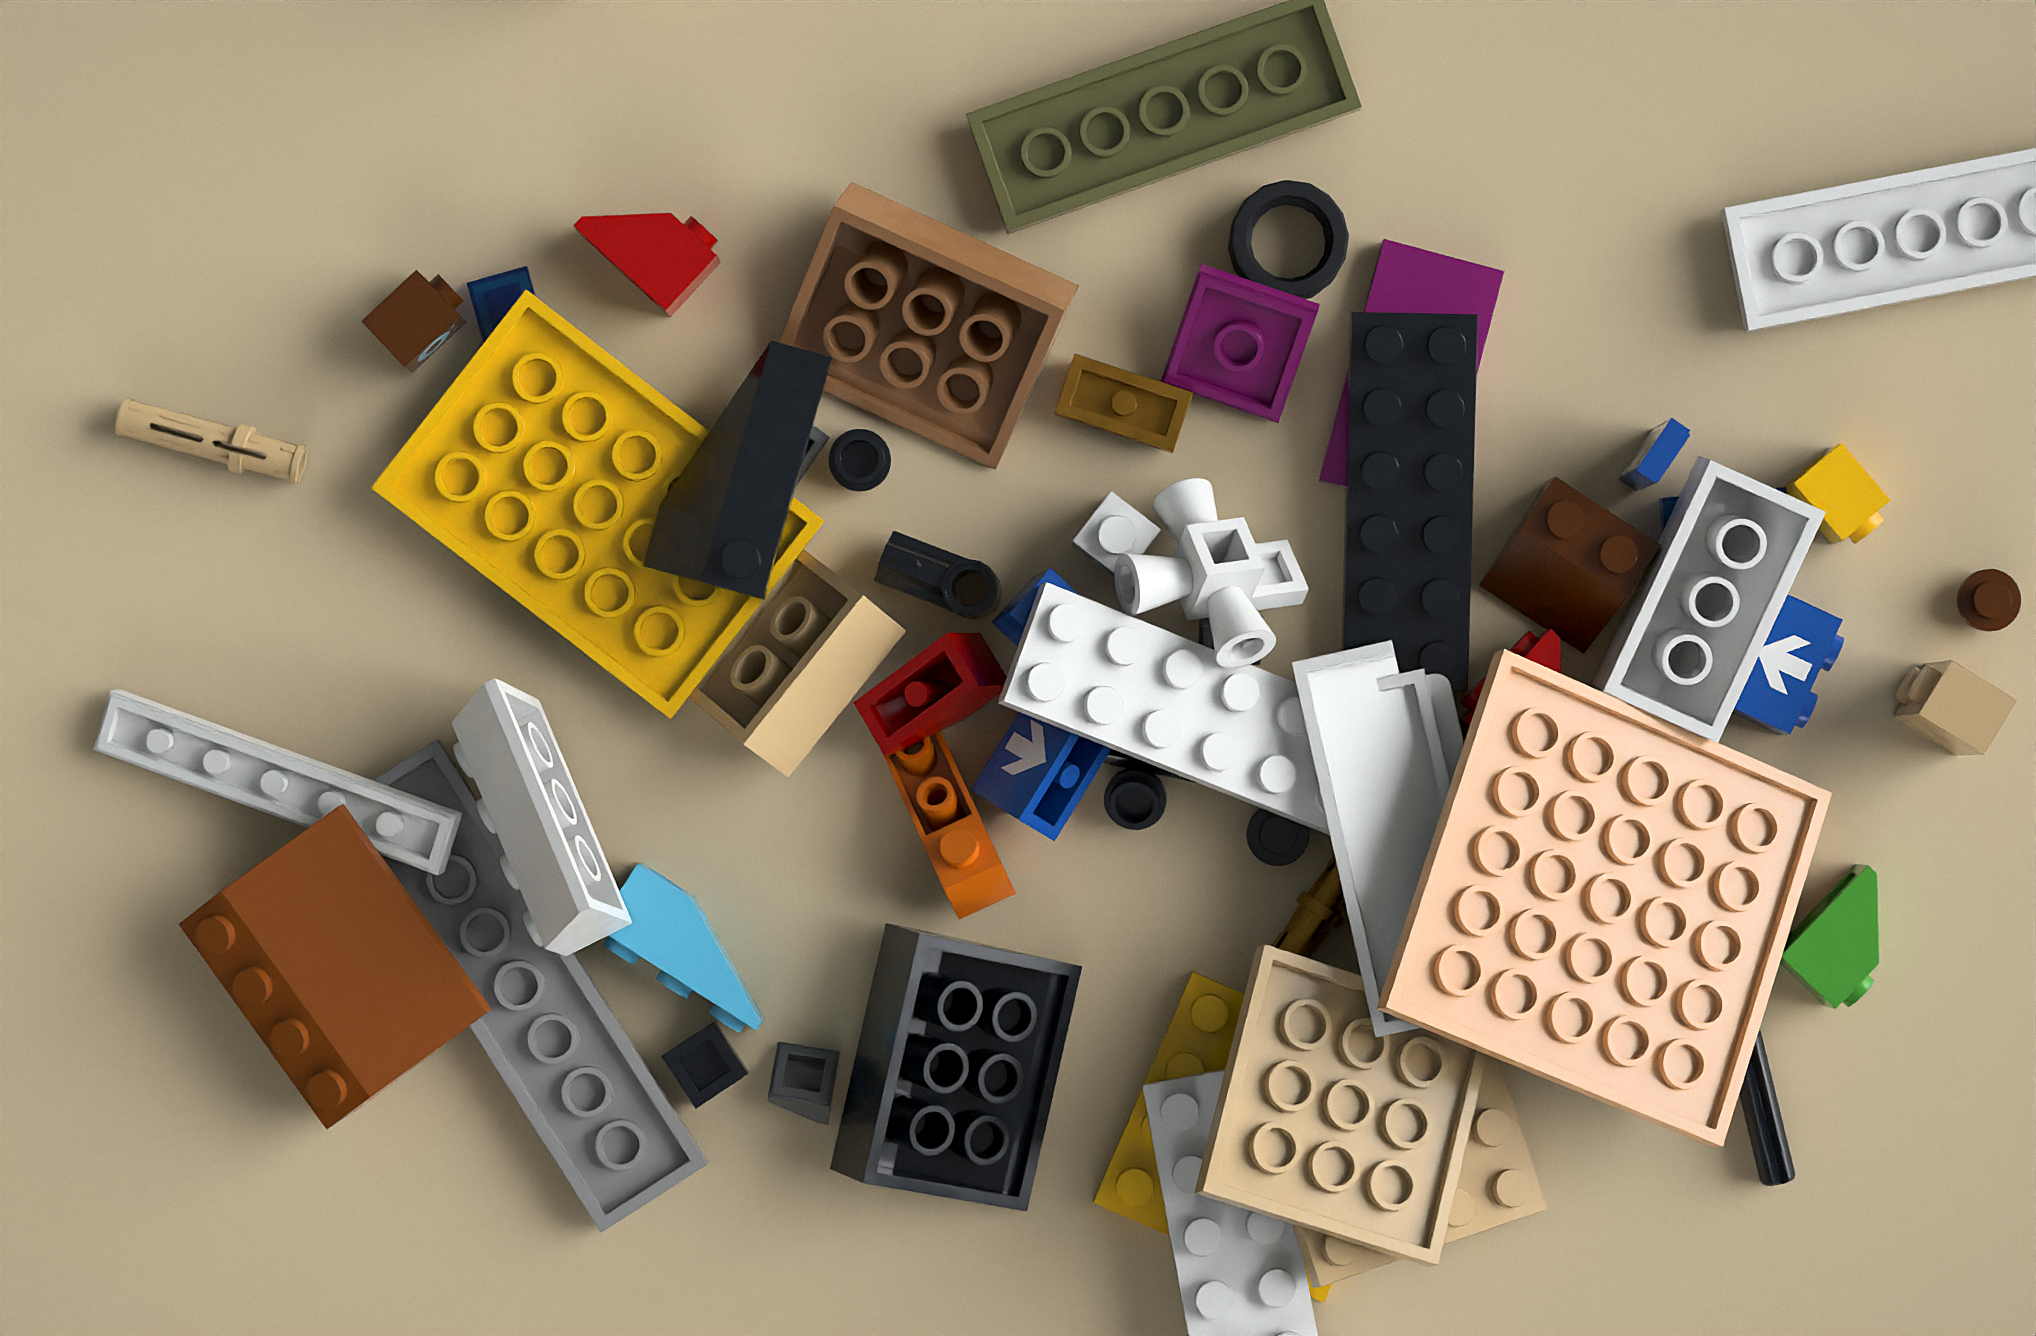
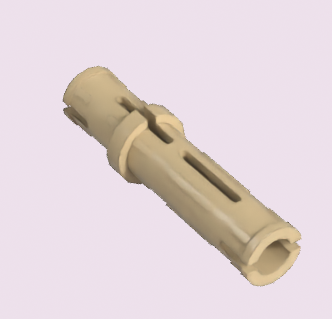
[115,397,309,484]

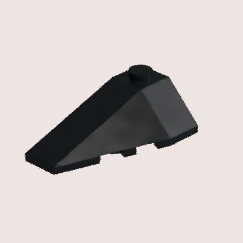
[643,340,832,600]

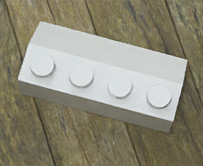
[1593,455,1826,743]
[451,678,632,956]

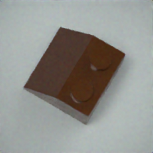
[1478,476,1661,654]

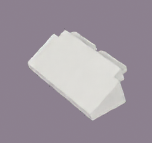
[1292,640,1464,1037]

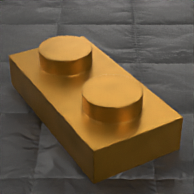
[1054,353,1193,454]

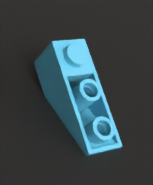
[603,863,764,1033]

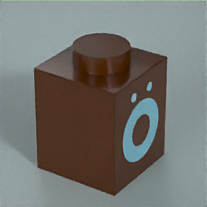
[361,270,467,373]

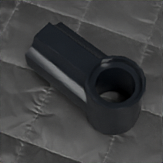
[874,530,1002,620]

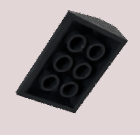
[830,923,1082,1211]

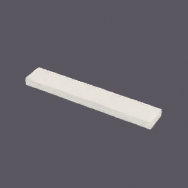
[93,689,462,875]

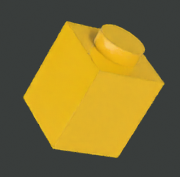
[1783,442,1890,544]

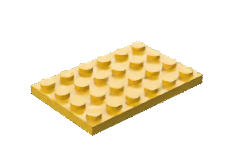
[371,290,825,719]

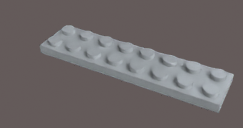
[373,740,709,1232]

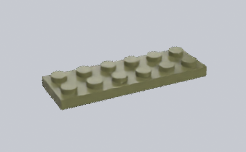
[966,0,1362,234]

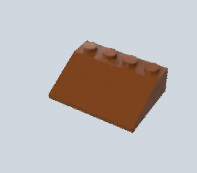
[179,804,492,1130]

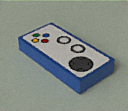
[1619,418,1690,491]

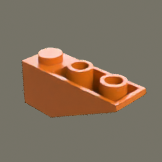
[879,731,1016,920]

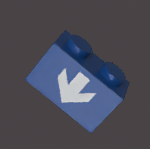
[1732,594,1844,735]
[971,712,1111,842]

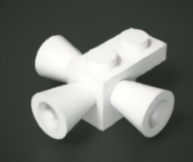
[1114,478,1309,668]

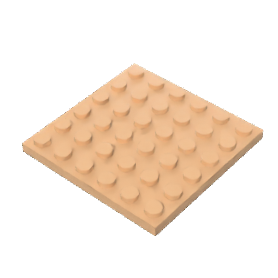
[1376,649,1832,1147]

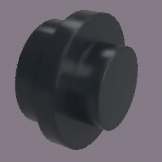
[829,429,891,492]
[1104,768,1167,830]
[1246,808,1309,866]

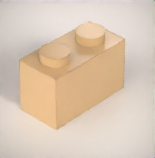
[1893,660,2017,756]

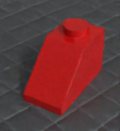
[573,213,721,317]
[853,633,1007,755]

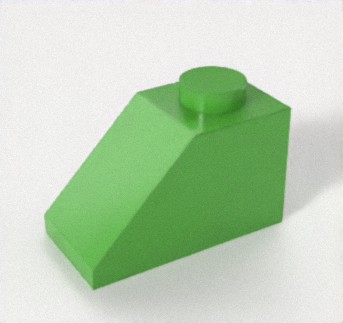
[1780,864,1879,1009]

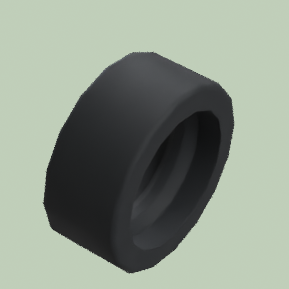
[1228,180,1349,299]

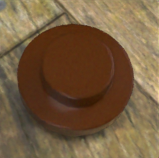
[1957,569,2021,632]

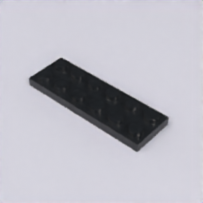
[1341,312,1478,692]

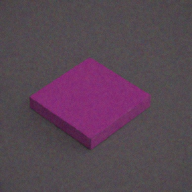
[1160,264,1320,423]

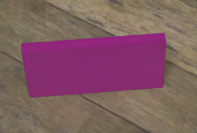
[1318,239,1505,488]

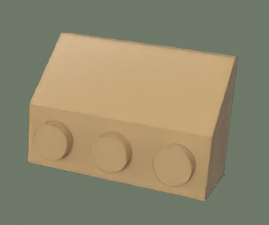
[689,549,906,778]

